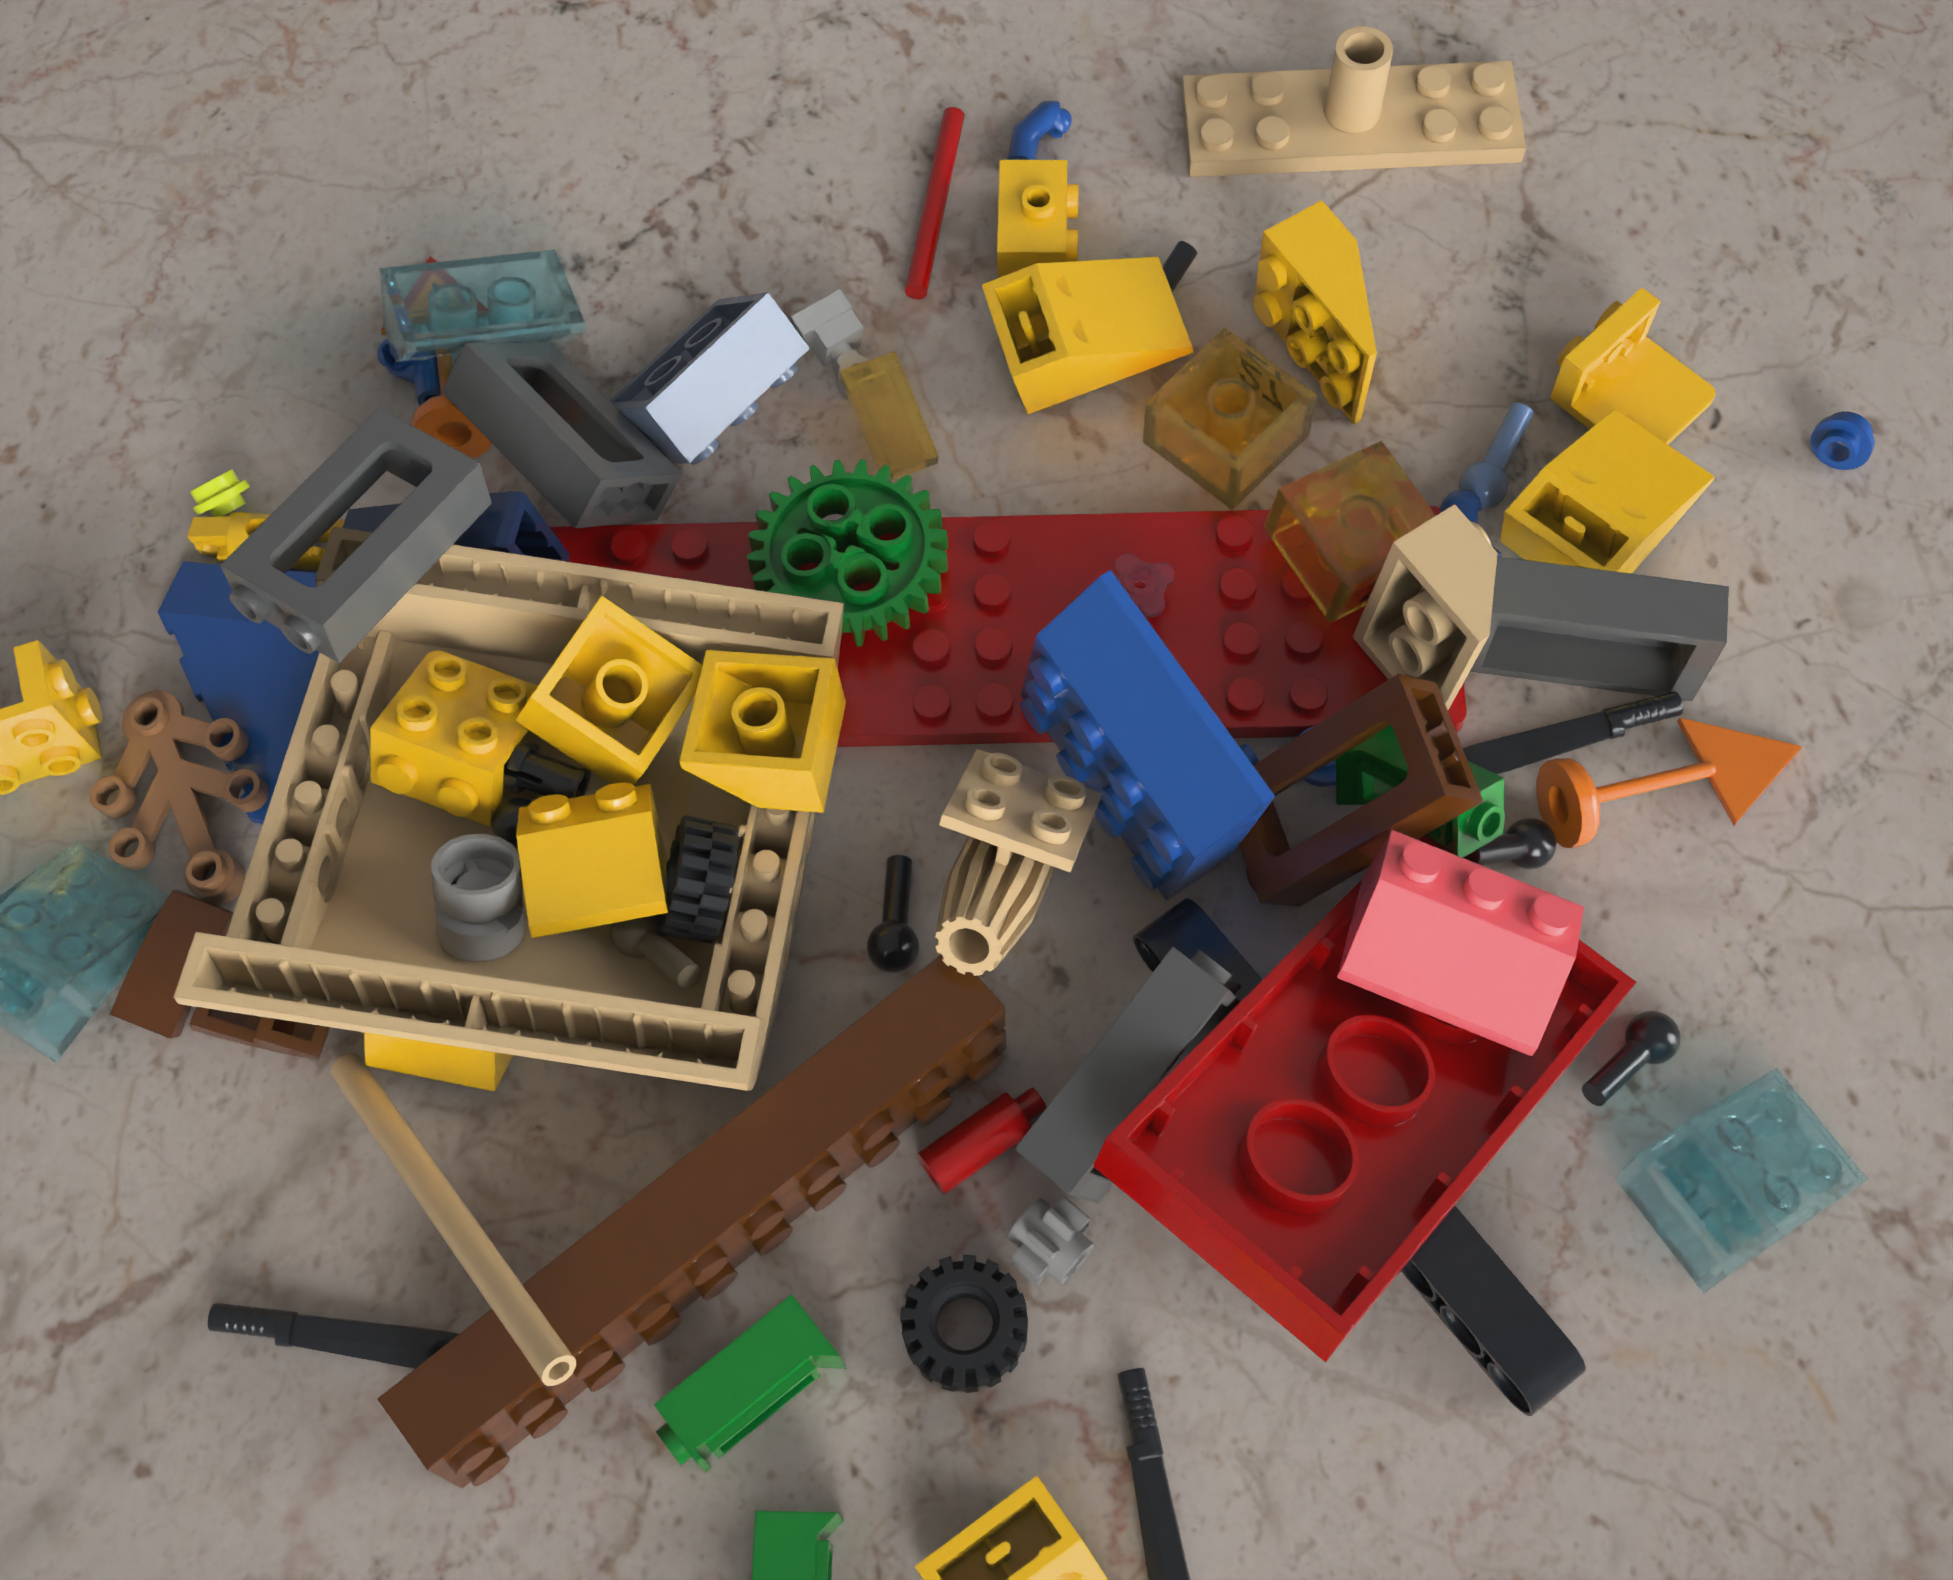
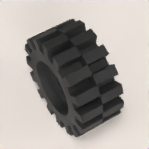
[657,815,739,944]
[900,1254,1028,1393]

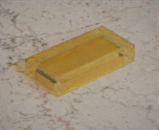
[840,351,939,480]

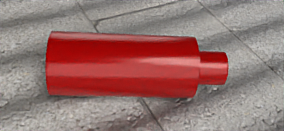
[916,1087,1047,1195]

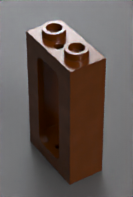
[1239,674,1484,907]

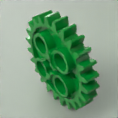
[747,459,948,647]

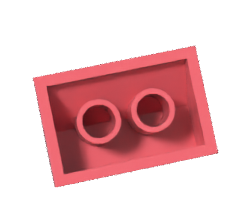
[1337,830,1584,1056]

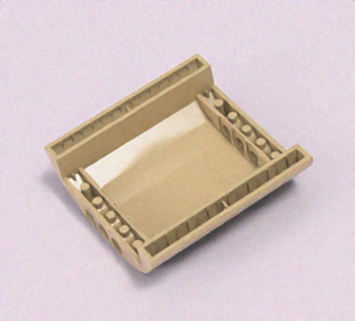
[174,527,844,1091]

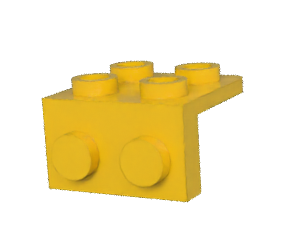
[1550,287,1716,444]
[0,640,103,795]
[370,650,538,827]

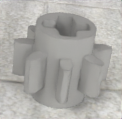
[1007,1197,1094,1286]

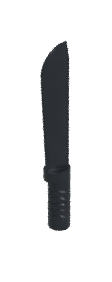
[1463,691,1683,774]
[207,1303,459,1369]
[1117,1368,1190,1580]

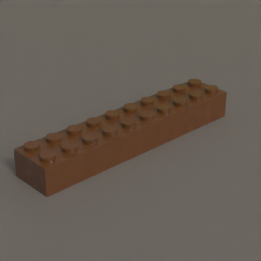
[378,954,1007,1489]

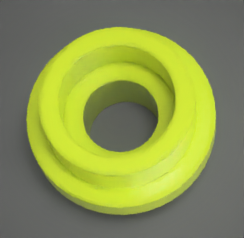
[190,469,250,517]

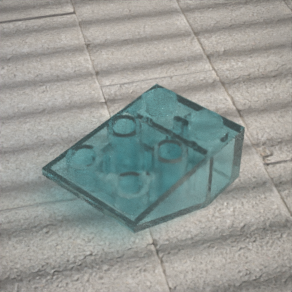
[0,841,169,1063]
[1615,1068,1868,1294]

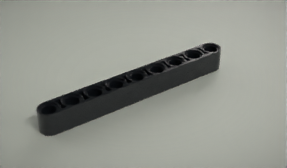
[1133,898,1586,1416]

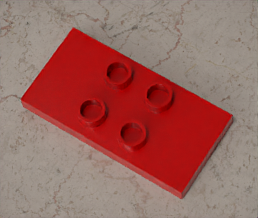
[1093,836,1637,1362]

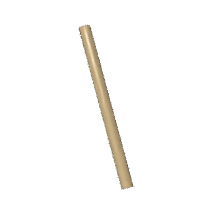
[330,1053,576,1386]

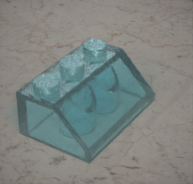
[380,249,585,362]

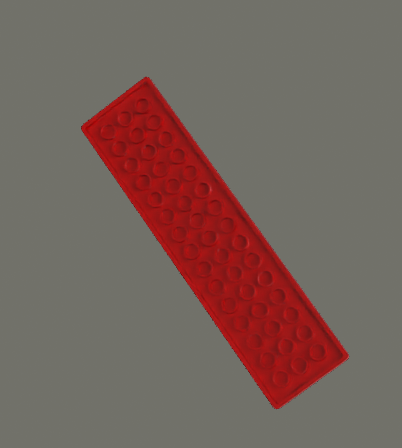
[550,506,1467,747]

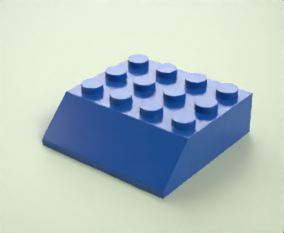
[1020,570,1275,901]

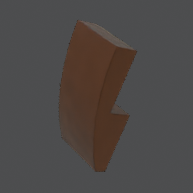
[110,890,234,1039]

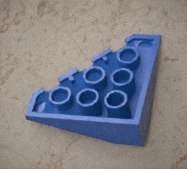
[158,561,320,825]

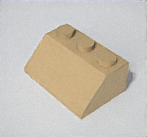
[1353,504,1498,710]

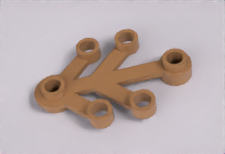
[90,690,269,905]

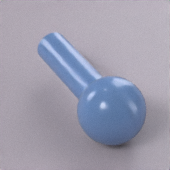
[1459,402,1534,508]

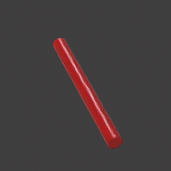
[905,107,965,299]

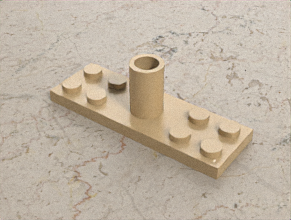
[1182,26,1526,177]

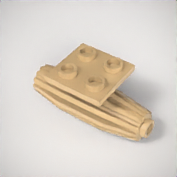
[935,749,1102,976]

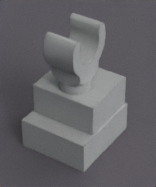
[790,289,879,400]

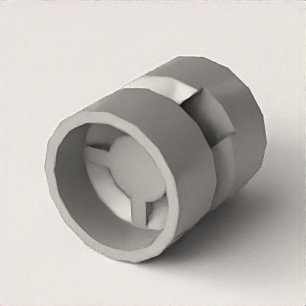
[431,834,524,962]

